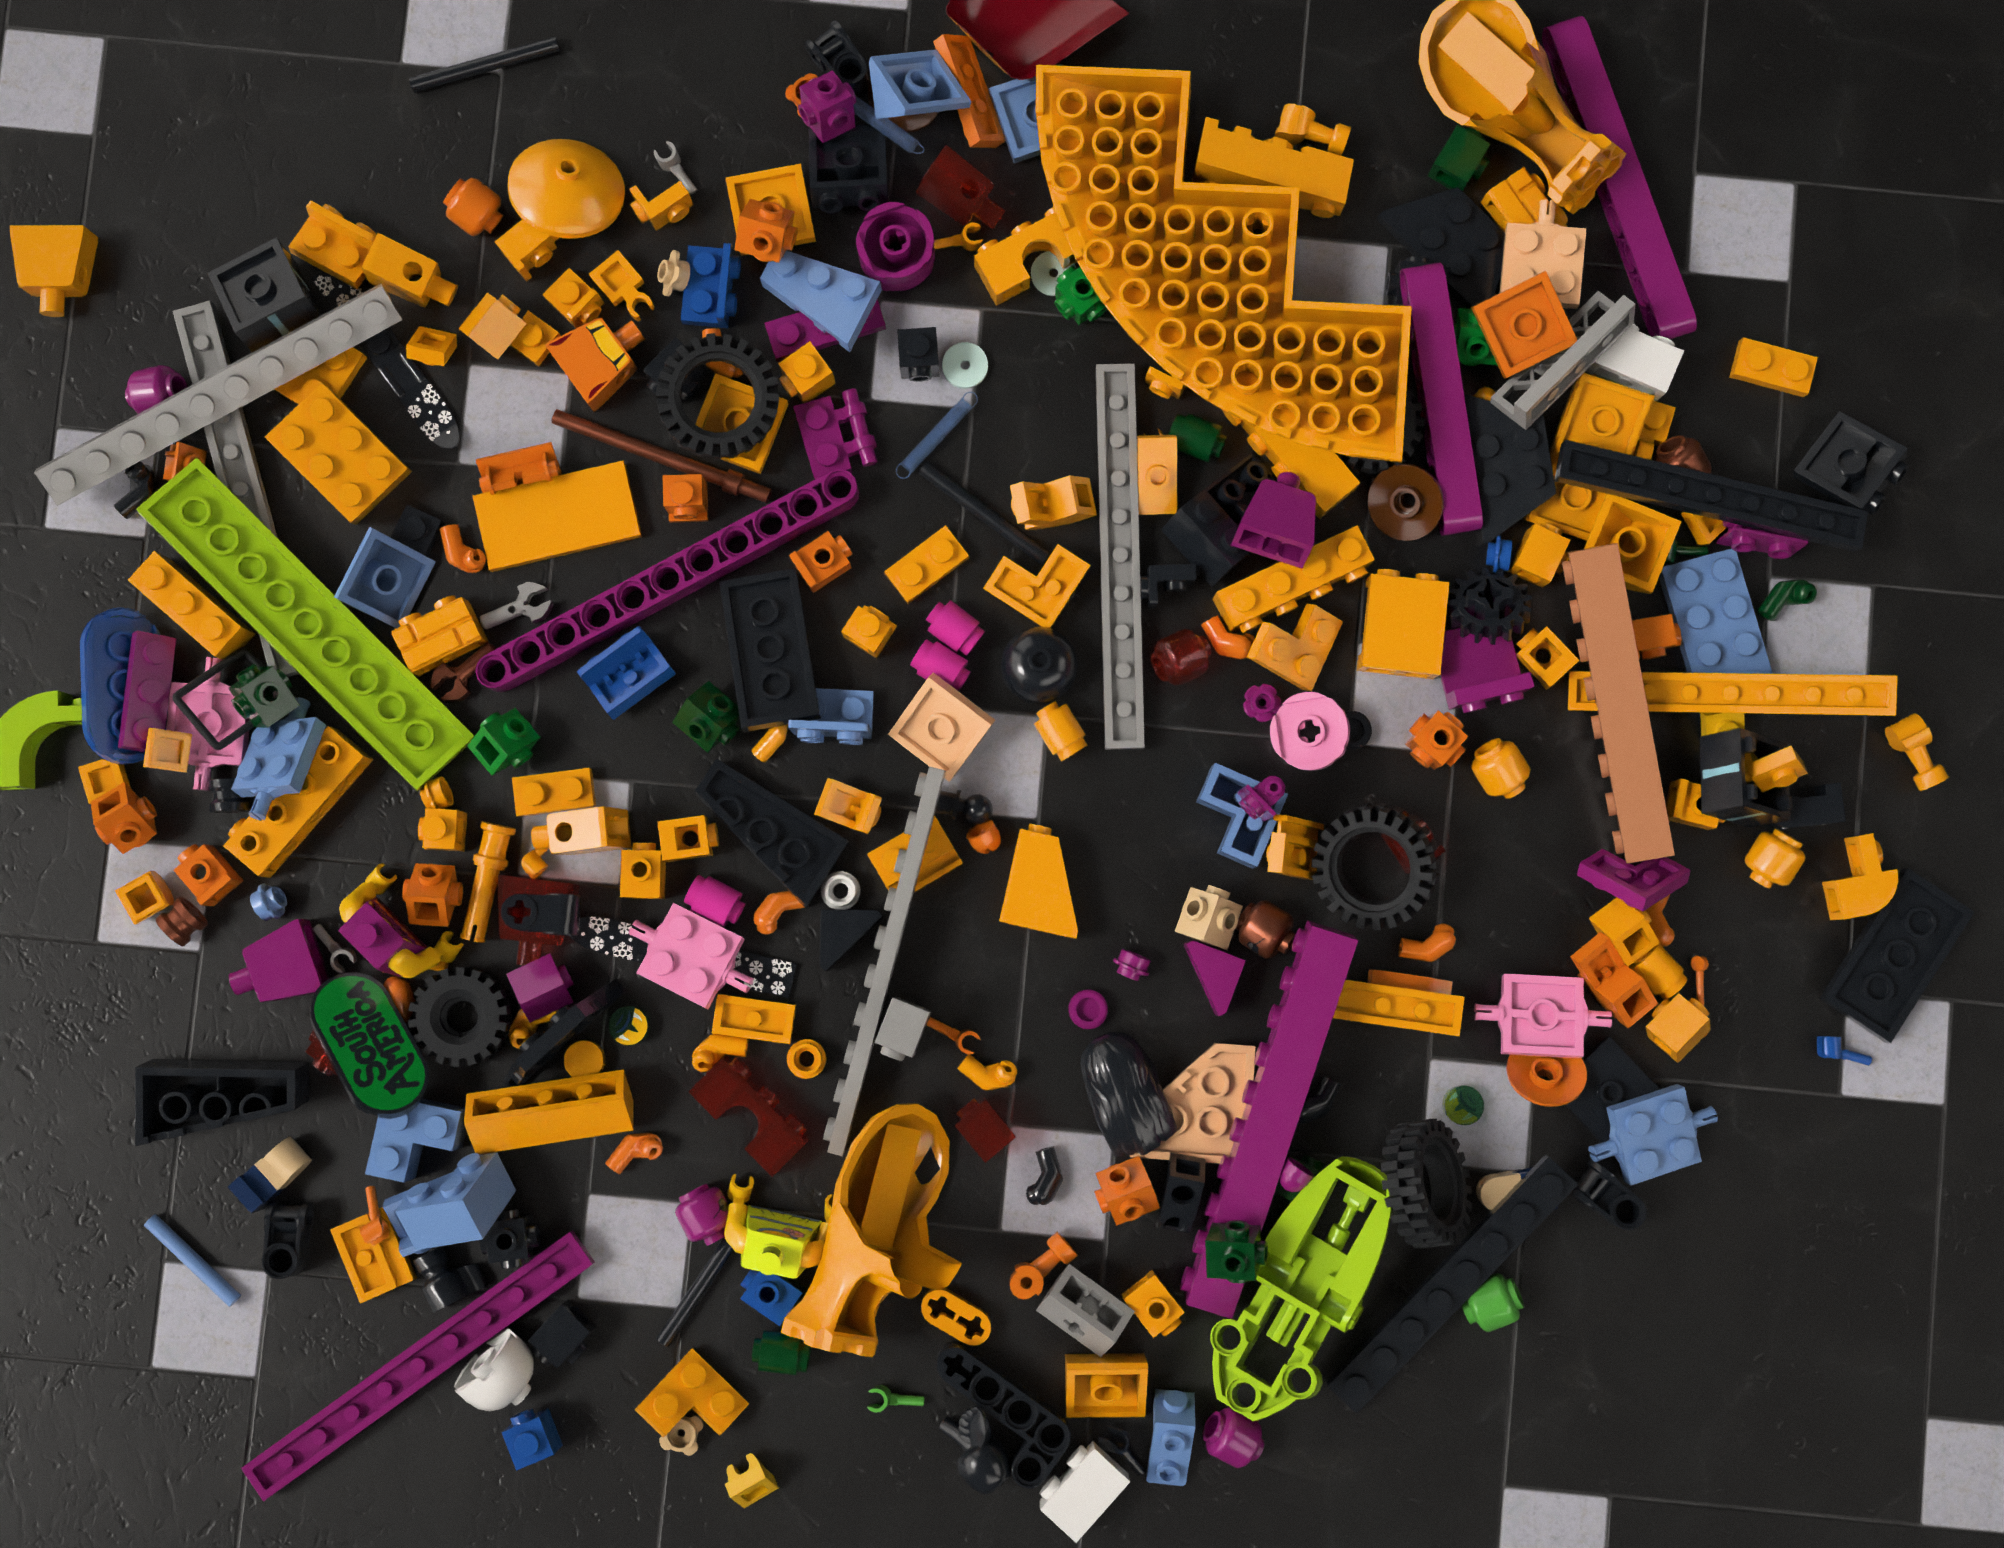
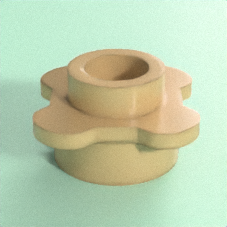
[657,250,690,297]
[659,1415,704,1456]

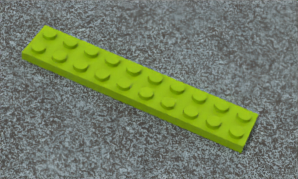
[136,457,474,792]

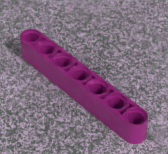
[1400,262,1483,536]

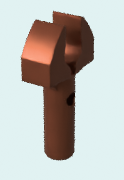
[431,642,496,702]

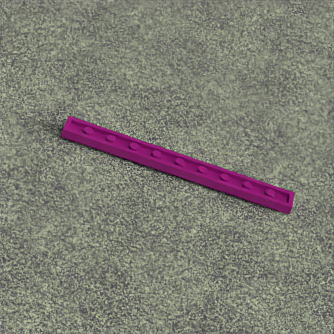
[241,1230,595,1501]

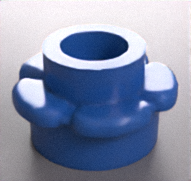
[1486,535,1512,573]

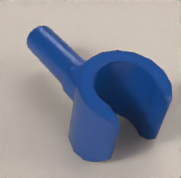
[1817,1036,1872,1066]

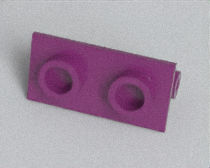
[1717,521,1808,559]
[1237,776,1285,821]

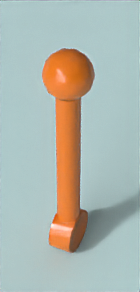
[1691,956,1709,1038]

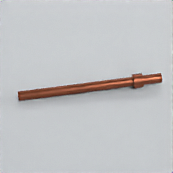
[551,409,772,503]

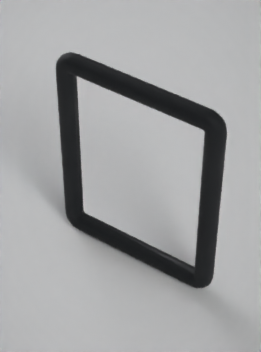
[173,647,263,750]

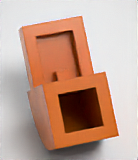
[1570,932,1658,1029]

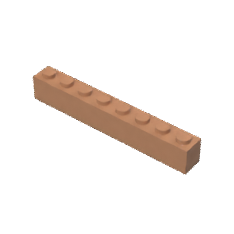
[1562,543,1675,864]

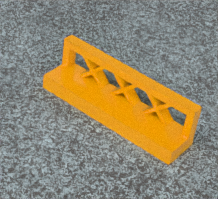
[1333,980,1465,1036]

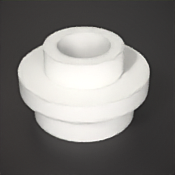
[821,871,860,910]

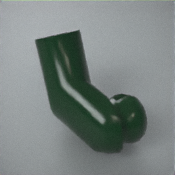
[1757,579,1817,621]

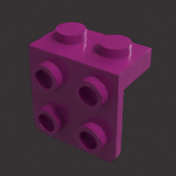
[1440,628,1534,714]

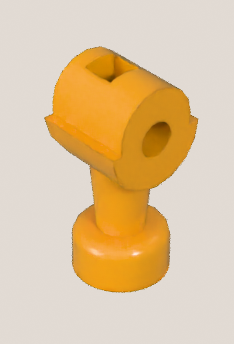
[1275,104,1351,156]
[1885,713,1949,791]

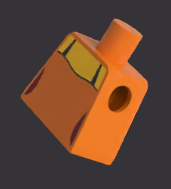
[545,318,645,412]

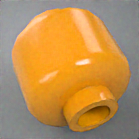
[1471,738,1531,798]
[1745,828,1805,889]

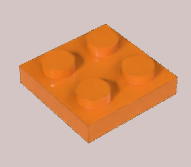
[1471,271,1577,379]

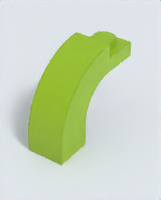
[0,690,82,791]

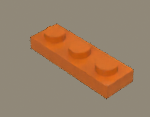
[933,34,1006,148]

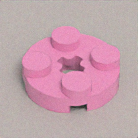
[1270,692,1350,771]

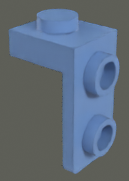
[1146,1389,1195,1486]

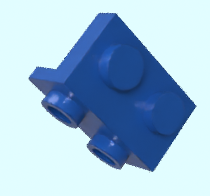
[577,626,676,720]

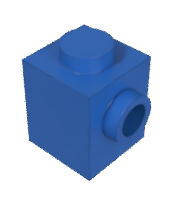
[740,1270,806,1326]
[501,1408,563,1471]

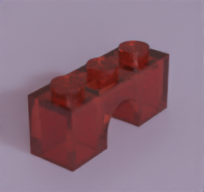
[689,1056,809,1177]

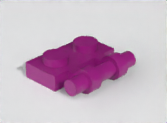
[793,388,878,479]

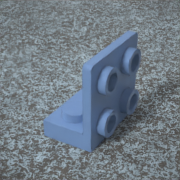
[788,688,874,745]

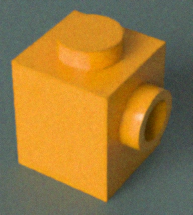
[459,293,527,360]
[778,341,836,403]
[1507,523,1570,588]
[620,843,666,899]
[1589,897,1660,966]
[1646,993,1711,1063]
[1121,1270,1185,1338]

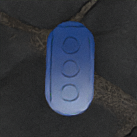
[80,607,166,764]

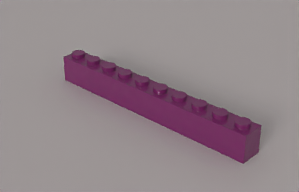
[1180,920,1358,1319]

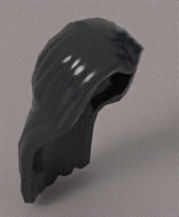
[1080,1032,1177,1157]

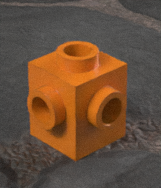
[734,199,798,263]
[1405,710,1468,770]
[90,782,157,854]
[402,863,463,927]
[1094,1156,1160,1226]

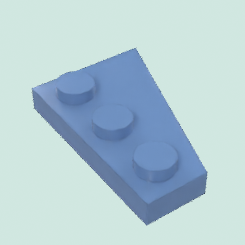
[760,251,882,352]

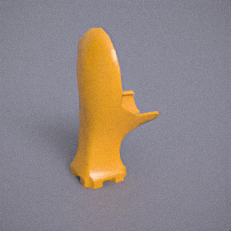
[1418,0,1627,215]
[781,1103,962,1357]

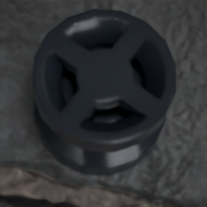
[209,778,250,813]

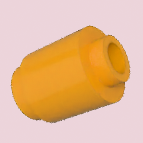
[1034,701,1088,762]
[1628,944,1687,1000]

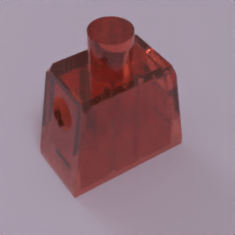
[916,145,1006,230]
[498,875,580,966]

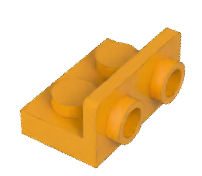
[288,200,376,290]

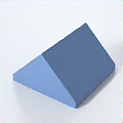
[869,49,972,119]
[334,527,436,628]

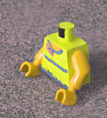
[724,1174,833,1279]

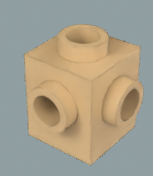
[1175,885,1243,950]

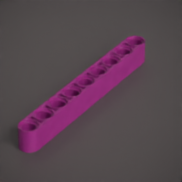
[1542,16,1697,340]

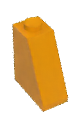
[999,824,1078,939]

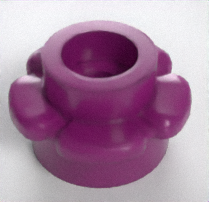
[1243,684,1282,722]
[1113,948,1151,981]

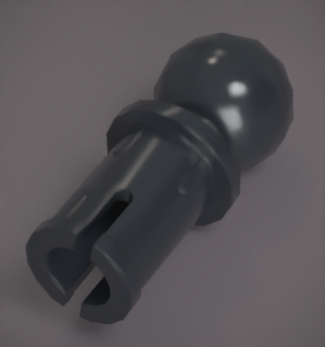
[918,790,993,825]

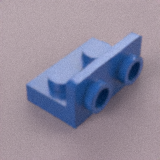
[681,243,741,328]

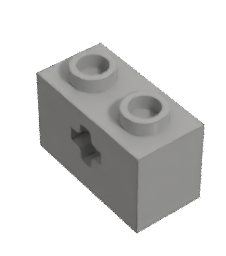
[874,996,932,1061]
[1036,1264,1135,1357]

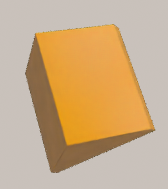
[1584,494,1682,594]
[1065,1353,1148,1418]

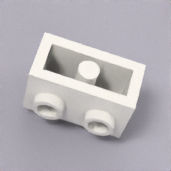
[1585,324,1684,401]
[1039,1441,1130,1543]

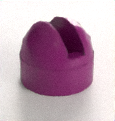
[1279,1157,1314,1192]

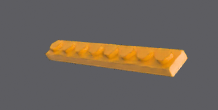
[1567,671,1898,716]

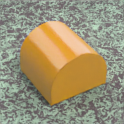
[115,871,174,925]

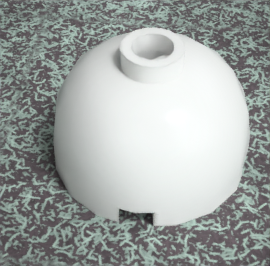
[454,1328,534,1411]

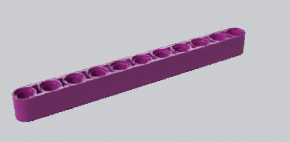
[475,469,859,693]

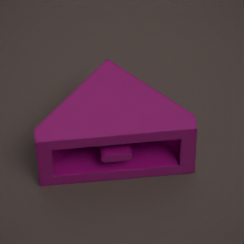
[1183,941,1246,1016]

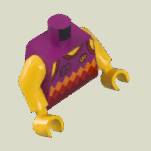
[339,863,464,978]

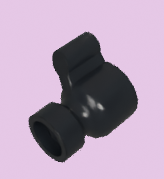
[413,1246,488,1313]

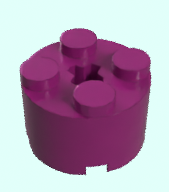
[856,202,935,291]

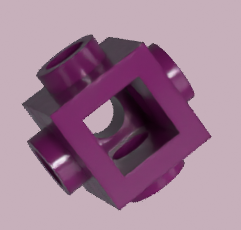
[798,70,856,143]

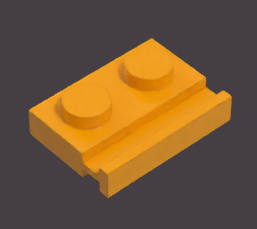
[1266,814,1324,880]
[867,815,963,893]
[330,1207,417,1304]

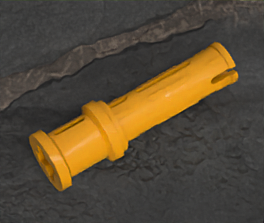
[460,821,516,943]

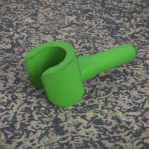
[867,1385,924,1413]

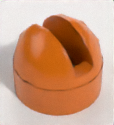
[966,820,1001,854]

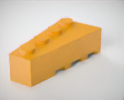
[1192,117,1354,218]

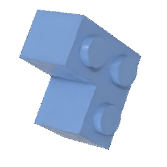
[1196,763,1288,869]
[365,1098,467,1182]
[395,1152,516,1250]

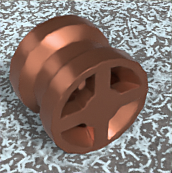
[156,897,208,946]

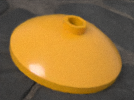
[508,139,625,239]

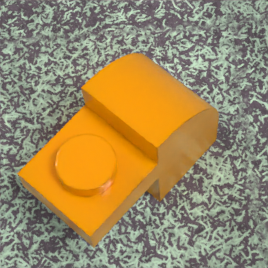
[1010,475,1097,530]
[1822,833,1898,920]

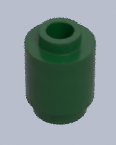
[1169,413,1227,463]
[752,1330,811,1375]

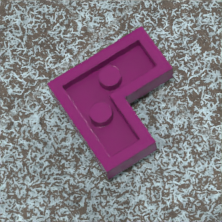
[1577,849,1691,911]

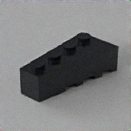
[135,1059,310,1147]

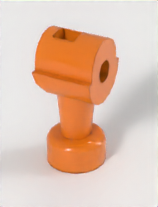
[1010,1231,1078,1300]

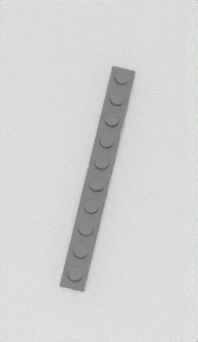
[34,283,402,506]
[173,301,299,677]
[1096,364,1145,750]
[823,766,946,1156]

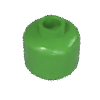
[1462,1273,1525,1332]

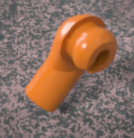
[440,524,486,573]

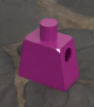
[1231,472,1316,568]
[228,919,330,1002]

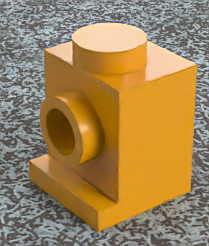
[495,219,559,282]
[841,605,897,659]
[1516,626,1579,690]
[1666,778,1725,830]
[418,808,468,852]
[657,815,719,862]

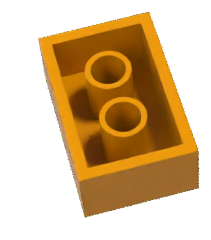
[265,383,412,525]

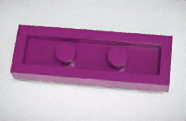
[764,299,886,363]
[118,631,176,752]

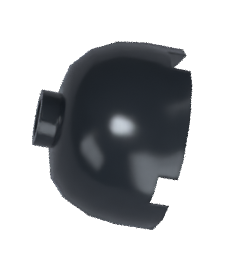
[1001,626,1078,705]

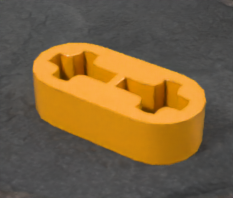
[921,1288,991,1346]

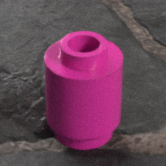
[926,600,985,656]
[910,639,971,691]
[684,875,745,928]

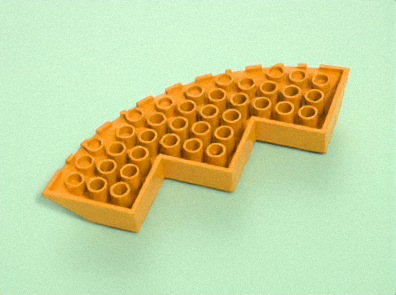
[1036,65,1412,463]

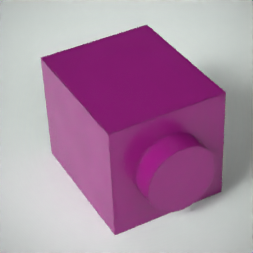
[506,953,574,1023]

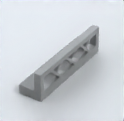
[1491,291,1636,430]

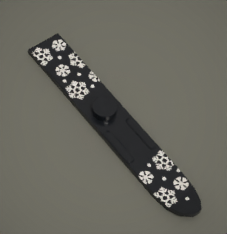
[311,271,461,450]
[570,916,797,998]

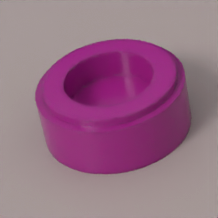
[1068,990,1108,1029]

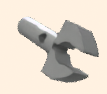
[480,582,554,629]

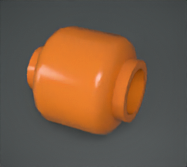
[443,178,504,236]

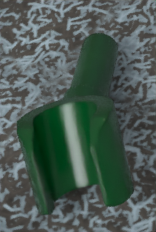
[1664,540,1708,565]

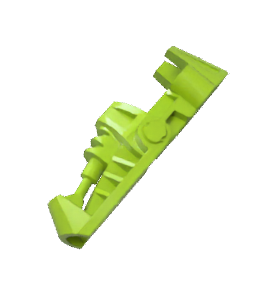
[1210,1156,1393,1421]

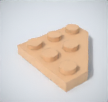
[1129,1043,1256,1164]

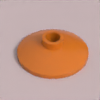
[1506,1055,1587,1107]

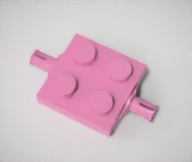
[166,657,250,791]
[629,903,754,1009]
[1474,974,1612,1058]

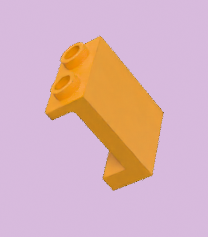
[1356,569,1449,680]

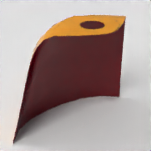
[946,0,1129,80]

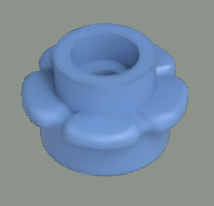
[250,883,287,921]

